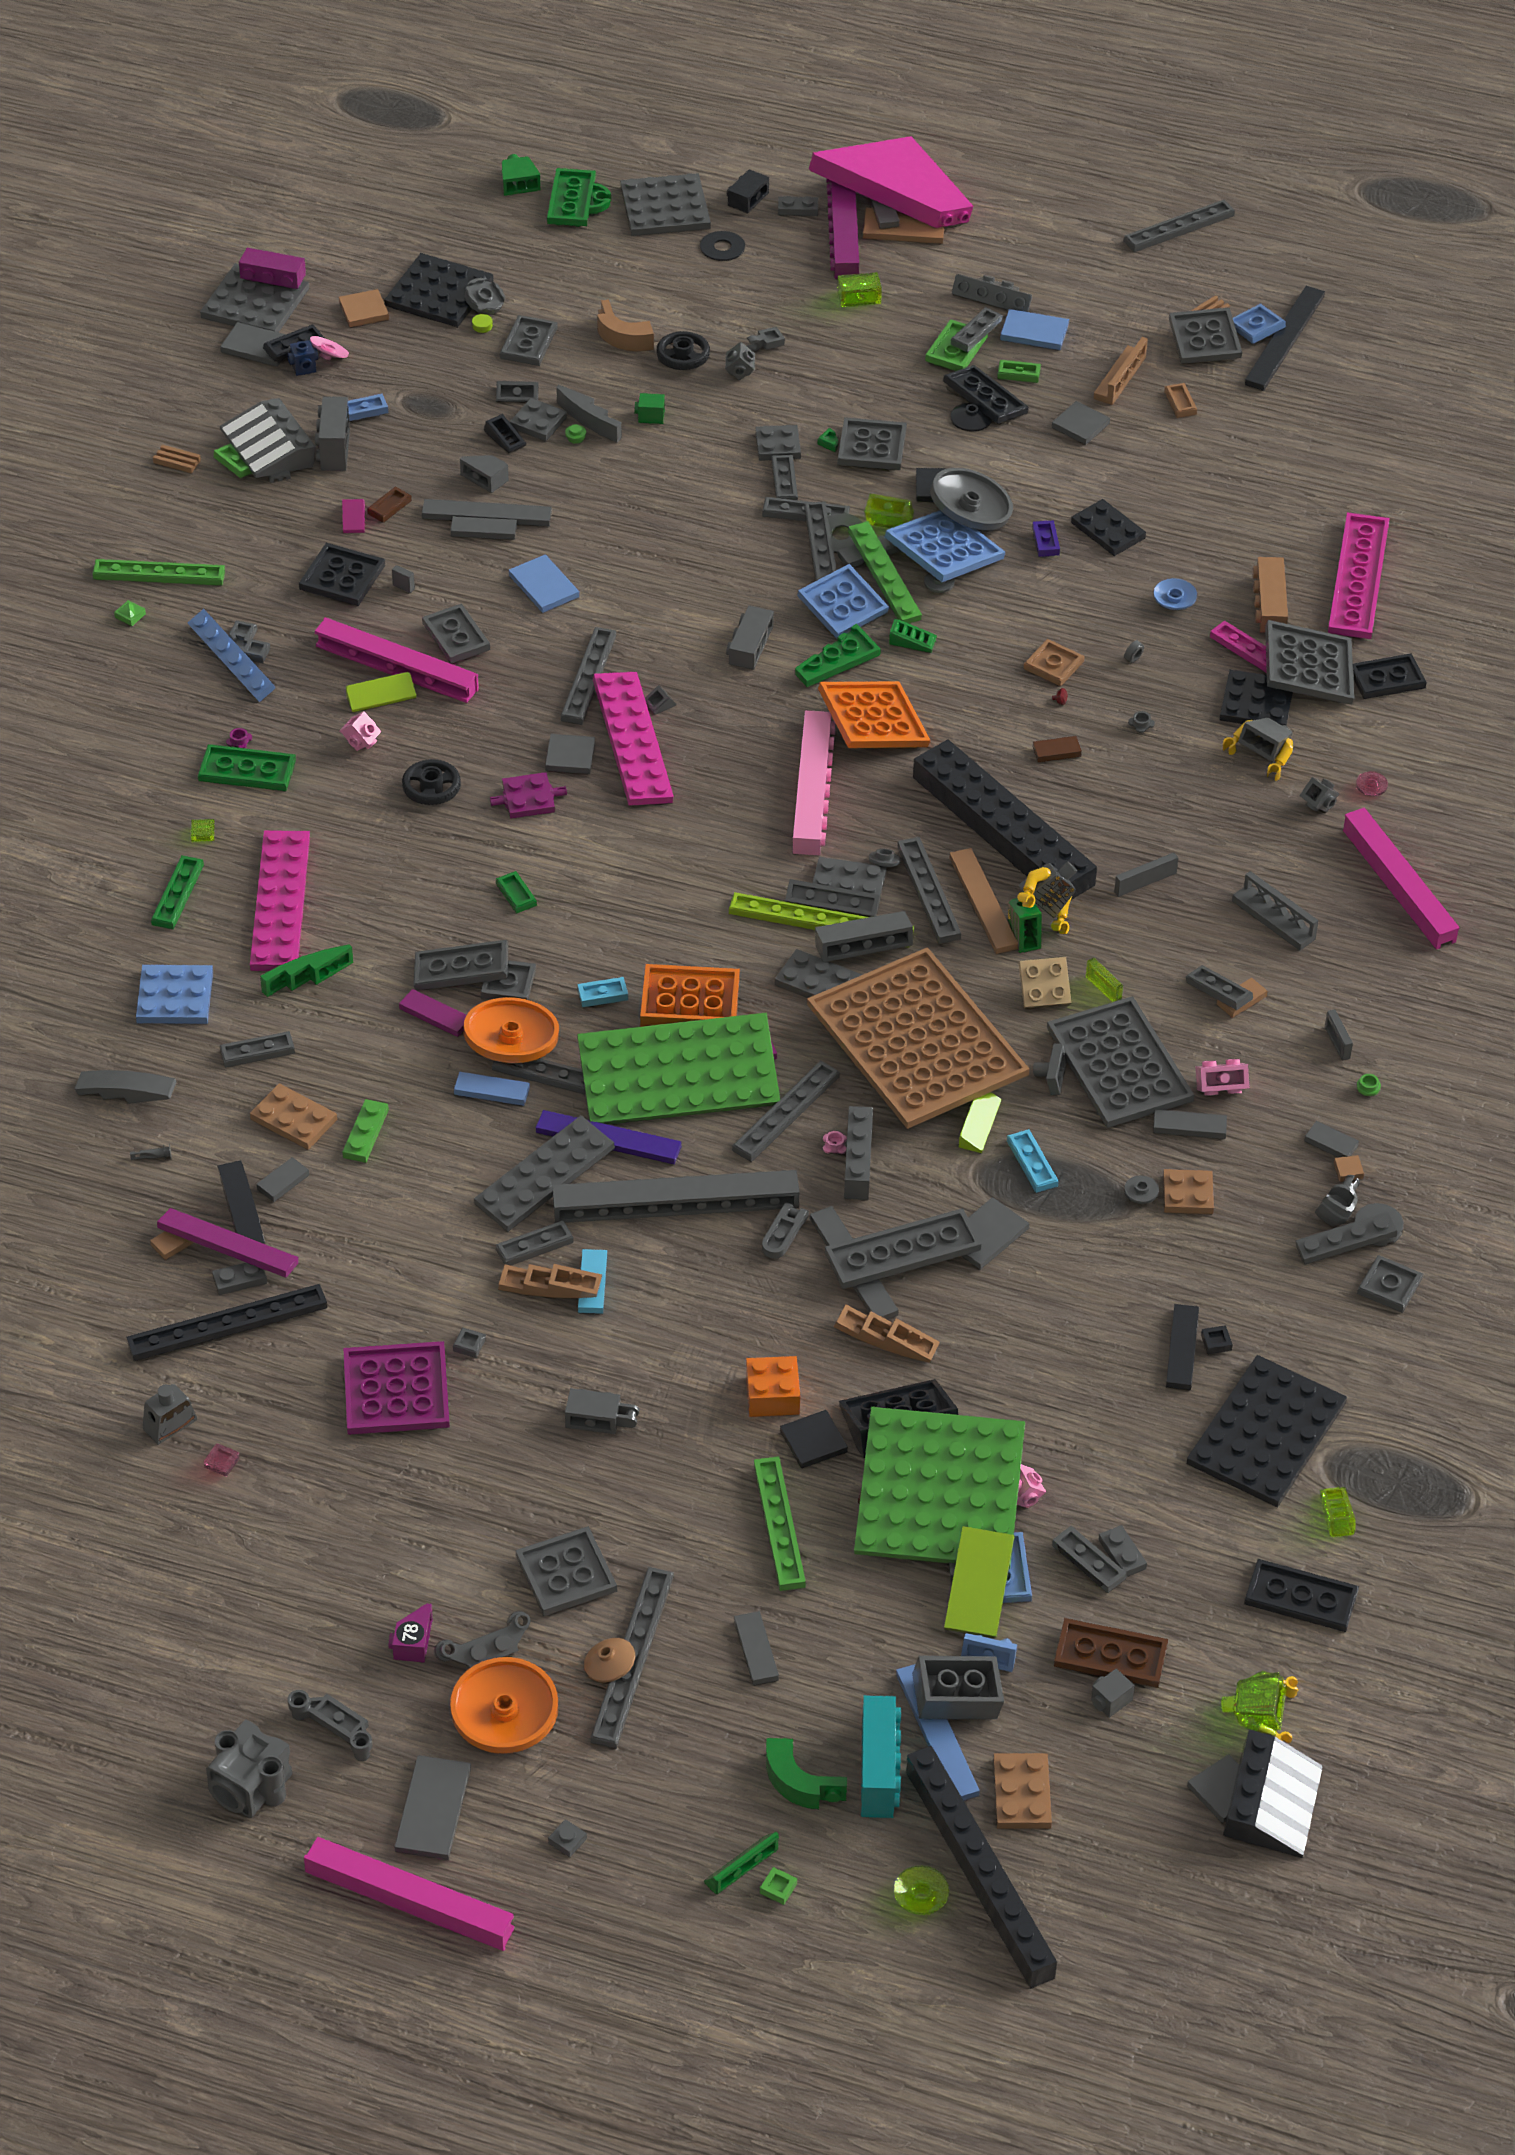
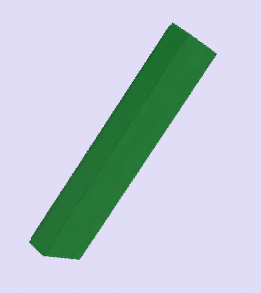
[151,855,204,930]

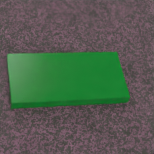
[198,744,296,791]

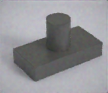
[1033,1043,1067,1095]

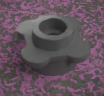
[1128,711,1155,733]

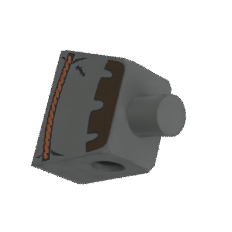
[143,1384,197,1445]

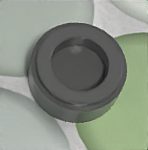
[1124,640,1144,663]

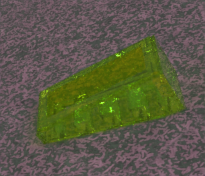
[1320,1487,1356,1537]

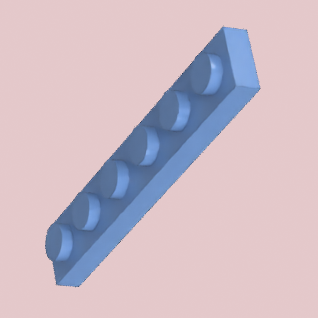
[188,609,276,702]

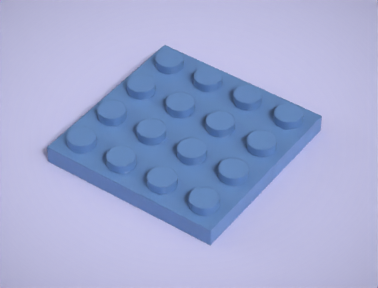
[885,510,1005,582]

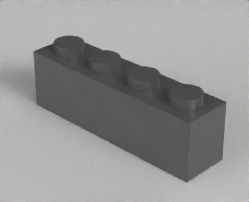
[815,911,913,962]
[844,1106,873,1200]

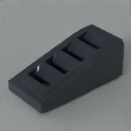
[484,414,526,453]

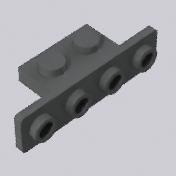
[952,274,1032,312]

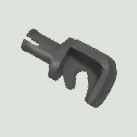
[1315,1175,1360,1227]

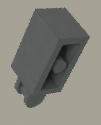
[565,1388,640,1434]

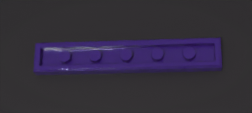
[536,1110,682,1165]

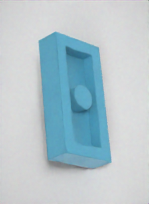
[577,977,628,1007]

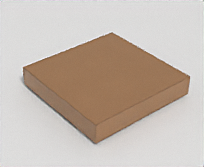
[339,289,389,327]
[1024,639,1084,687]

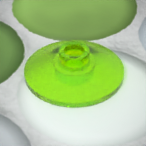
[894,1865,949,1915]

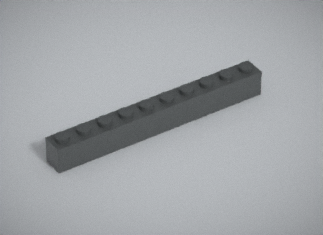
[553,1170,800,1223]

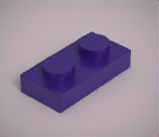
[1032,520,1060,557]

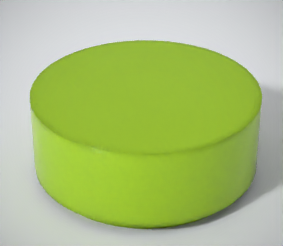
[472,314,493,333]

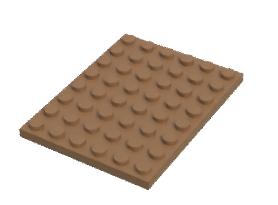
[807,947,1030,1129]

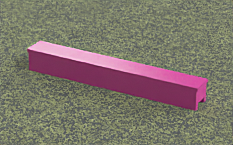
[315,617,479,703]
[1343,807,1460,950]
[304,1836,514,1951]

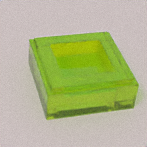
[191,819,215,842]

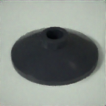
[951,402,992,432]

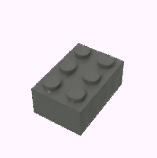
[315,397,350,471]
[912,1656,1004,1719]

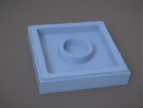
[1233,304,1286,344]

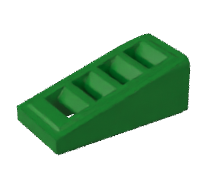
[889,619,937,653]

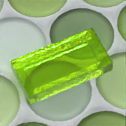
[1086,958,1123,1002]

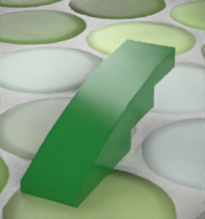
[260,944,353,997]

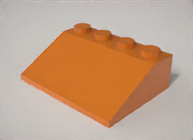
[640,964,740,1027]

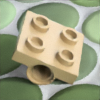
[1019,957,1072,1009]

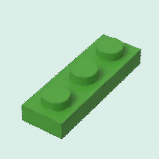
[343,1099,389,1163]

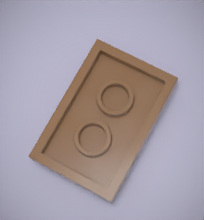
[250,1083,337,1150]
[993,1753,1052,1829]

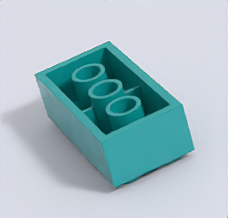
[861,1695,901,1818]

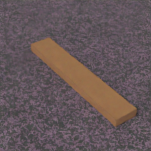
[949,848,1018,954]

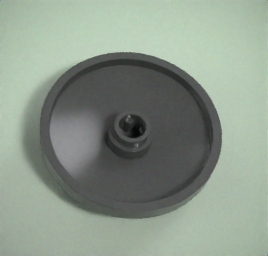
[930,468,1013,530]

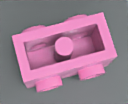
[1195,1059,1249,1095]

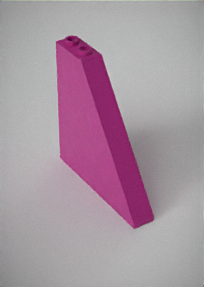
[809,136,973,228]

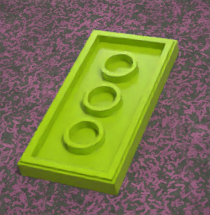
[944,1526,1014,1638]

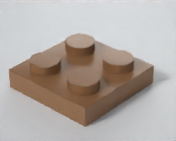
[1163,1169,1214,1214]

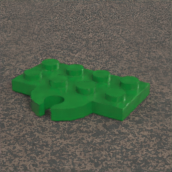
[547,168,611,226]

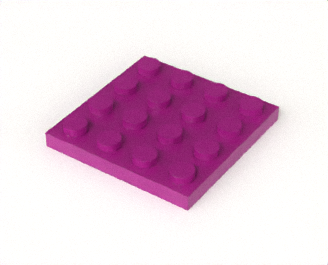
[343,1341,450,1435]

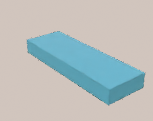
[1007,1129,1059,1193]
[578,1249,607,1314]

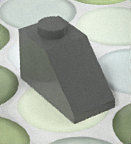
[460,455,509,493]

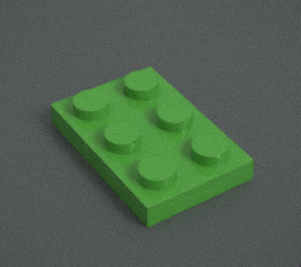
[925,319,988,371]

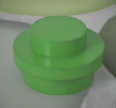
[565,424,586,444]
[1357,1074,1381,1096]

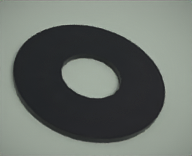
[700,231,745,261]

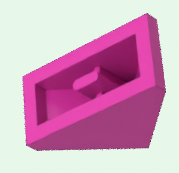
[342,499,365,533]

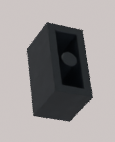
[726,169,769,214]

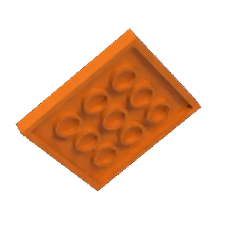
[818,681,931,748]

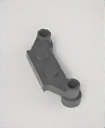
[434,1611,530,1669]
[288,1690,372,1761]

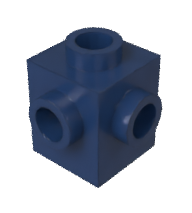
[287,340,319,376]

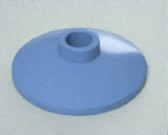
[1154,578,1197,610]

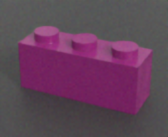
[239,247,306,289]

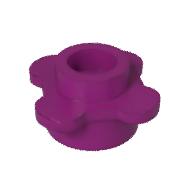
[226,728,252,748]

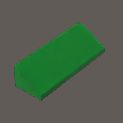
[704,1832,779,1895]

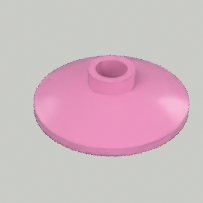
[310,336,349,360]

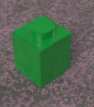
[634,393,665,424]

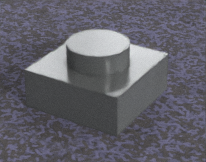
[548,1819,587,1858]

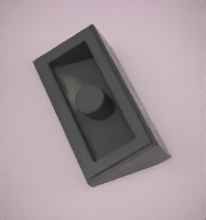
[496,381,539,402]

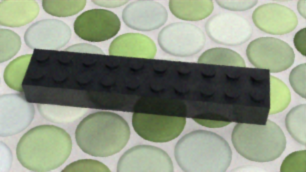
[913,739,1097,900]

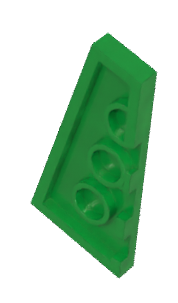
[795,623,881,687]

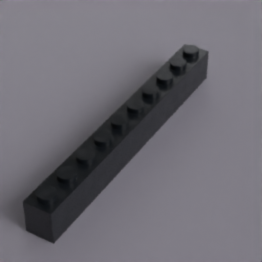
[906,1745,1057,1989]

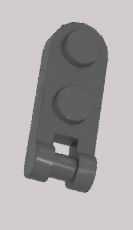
[762,1203,809,1259]

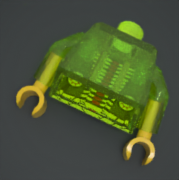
[1221,1671,1298,1743]

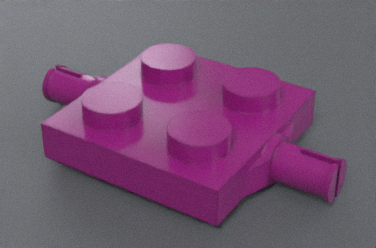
[490,772,567,819]

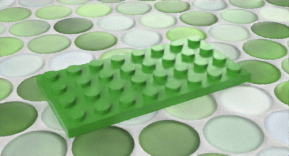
[577,1013,780,1125]

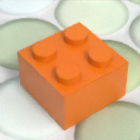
[746,1356,800,1417]

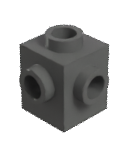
[725,342,755,380]
[1299,777,1339,812]

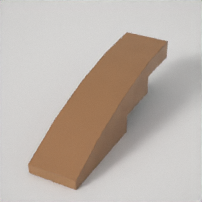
[498,1264,602,1298]
[834,1304,940,1363]

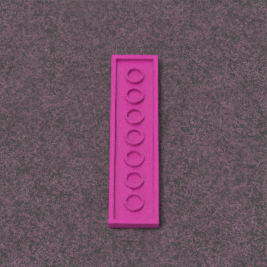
[1328,512,1390,639]
[593,672,674,805]
[250,830,310,971]

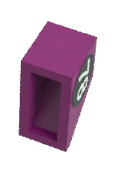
[388,1603,433,1663]

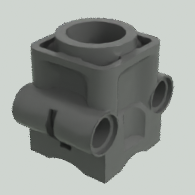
[206,1719,292,1818]

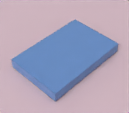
[1000,309,1069,350]
[509,554,579,613]
[1003,1532,1032,1603]

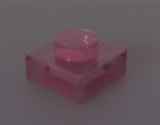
[204,1443,240,1477]

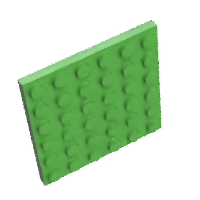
[854,1407,1025,1569]

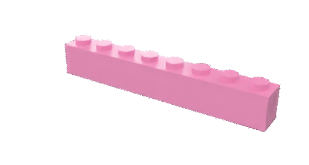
[793,710,836,855]

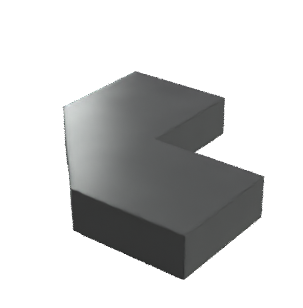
[229,620,271,663]

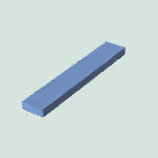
[896,1664,980,1800]

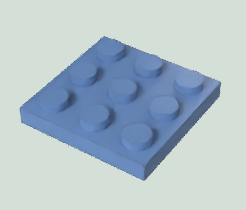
[797,564,889,639]
[136,965,213,1024]

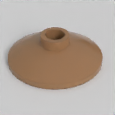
[584,1638,635,1683]

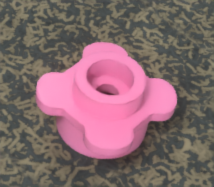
[823,1131,847,1154]

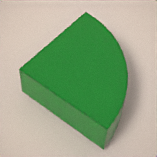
[817,428,838,452]

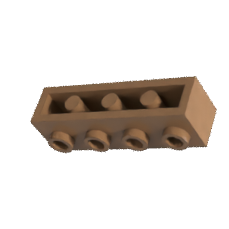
[1252,557,1288,632]

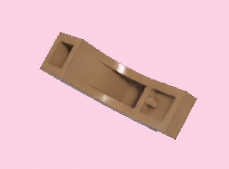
[597,299,654,351]

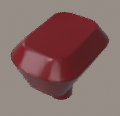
[1052,688,1068,705]

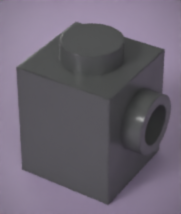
[1091,1669,1135,1718]

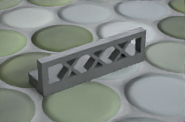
[1232,871,1319,951]

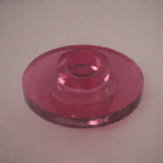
[1356,772,1388,796]

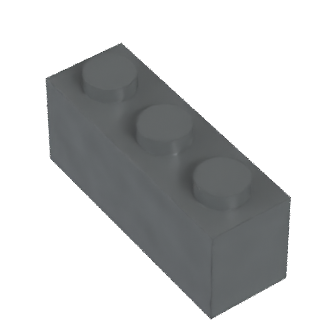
[726,606,774,670]

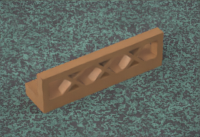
[1093,337,1148,405]

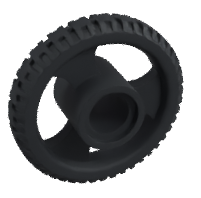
[657,331,710,371]
[402,759,461,805]

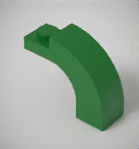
[766,1738,847,1810]

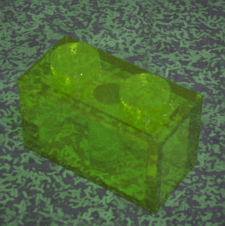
[837,272,882,307]
[864,493,914,528]

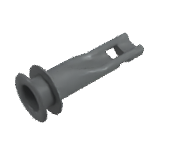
[130,1144,171,1160]

